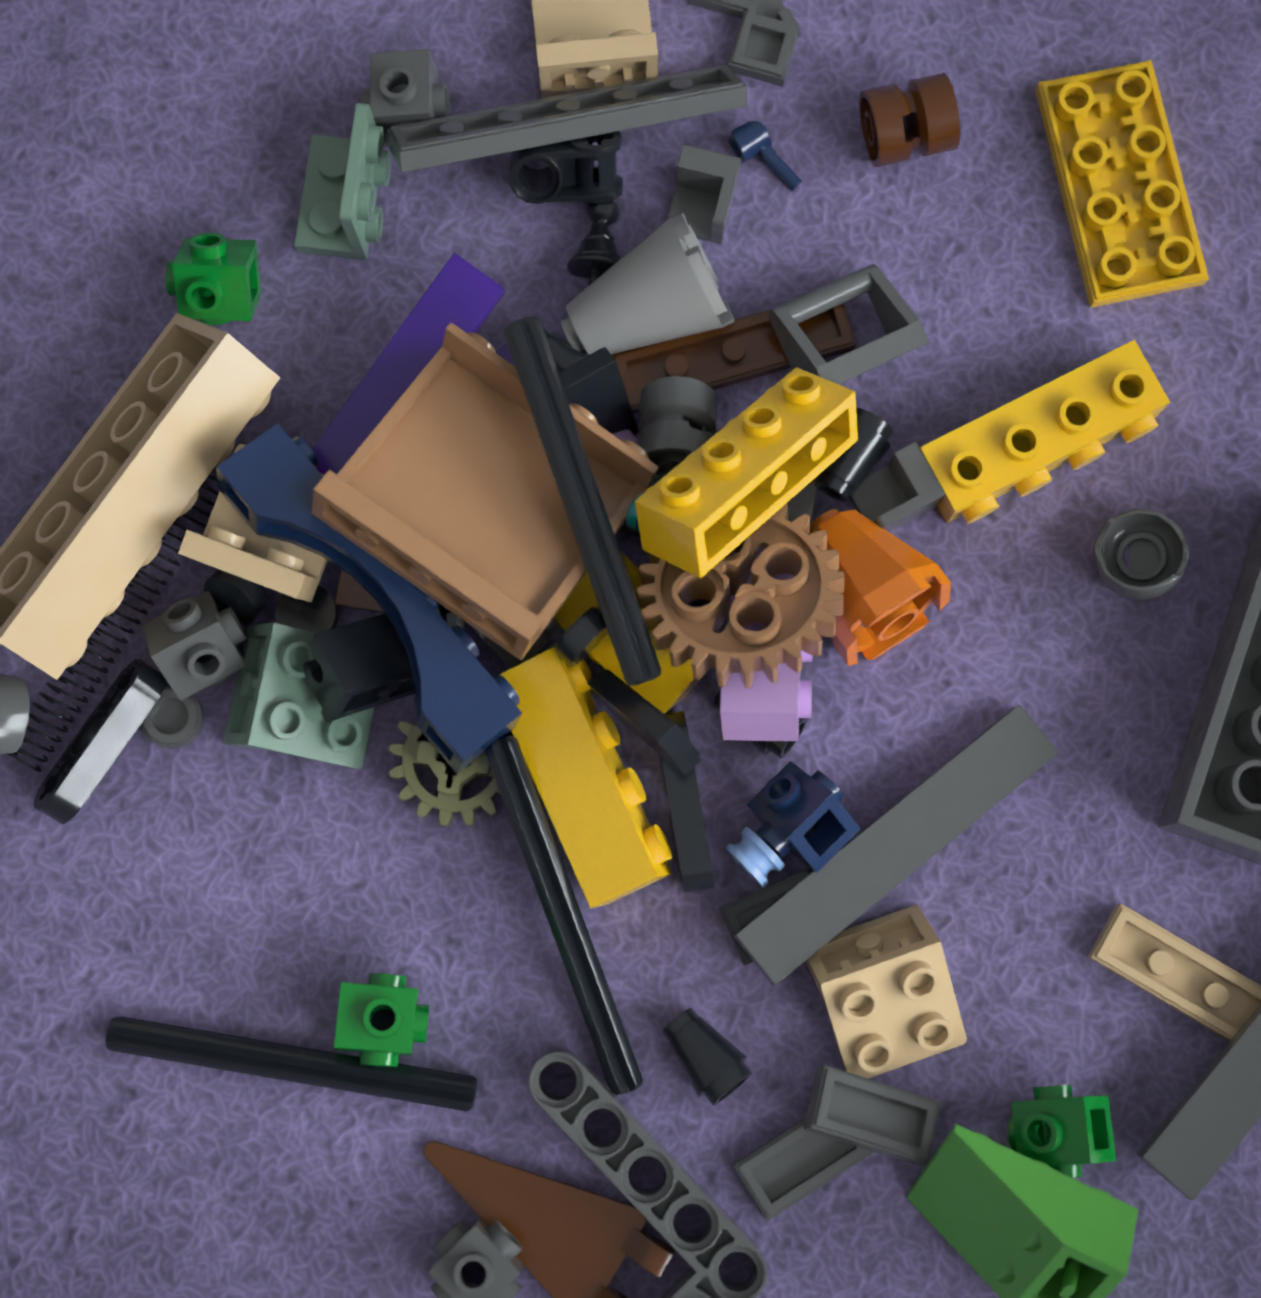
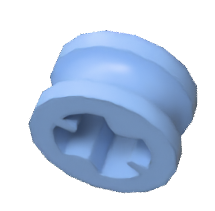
[724,826,785,888]

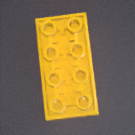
[1035,60,1209,308]

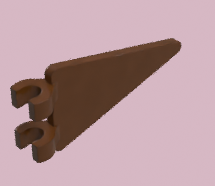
[424,1141,675,1298]

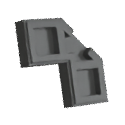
[688,0,800,87]

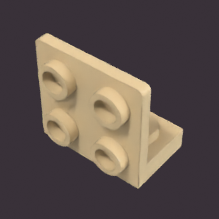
[531,0,658,98]
[178,444,327,602]
[806,904,967,1079]

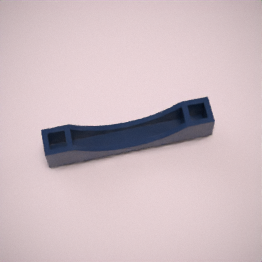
[216,423,522,773]

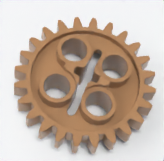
[637,503,845,688]

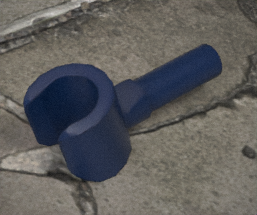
[728,121,802,191]

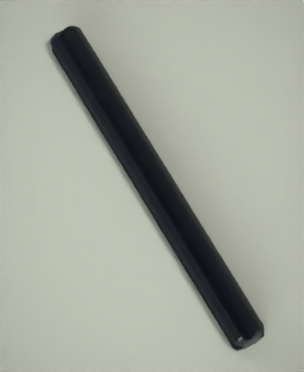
[504,316,662,686]
[485,736,643,1095]
[105,1016,478,1111]

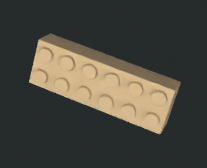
[0,313,280,680]

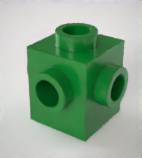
[166,233,261,325]
[334,973,430,1067]
[1008,1085,1116,1178]

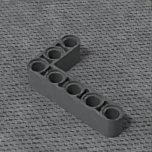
[529,1049,768,1298]

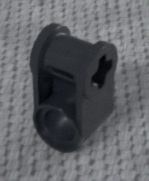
[509,131,623,204]

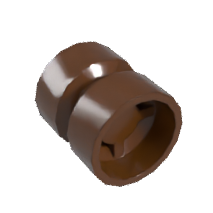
[859,73,961,167]

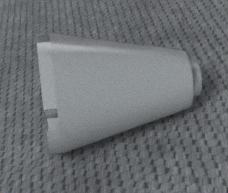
[561,212,735,355]

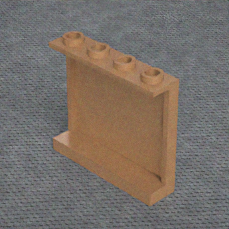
[311,322,659,660]

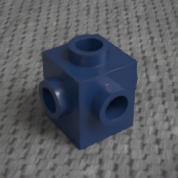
[747,761,860,873]

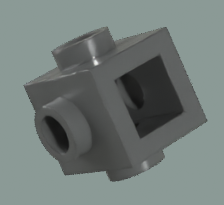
[361,49,450,147]
[142,591,247,701]
[428,1217,523,1298]

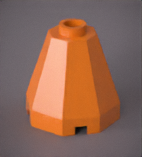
[809,509,951,666]

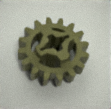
[389,705,510,828]

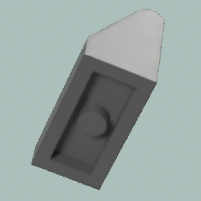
[769,264,929,384]

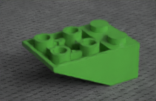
[907,1124,1138,1298]

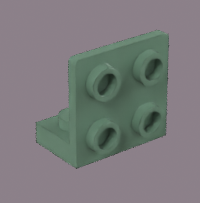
[294,103,391,260]
[222,622,375,769]

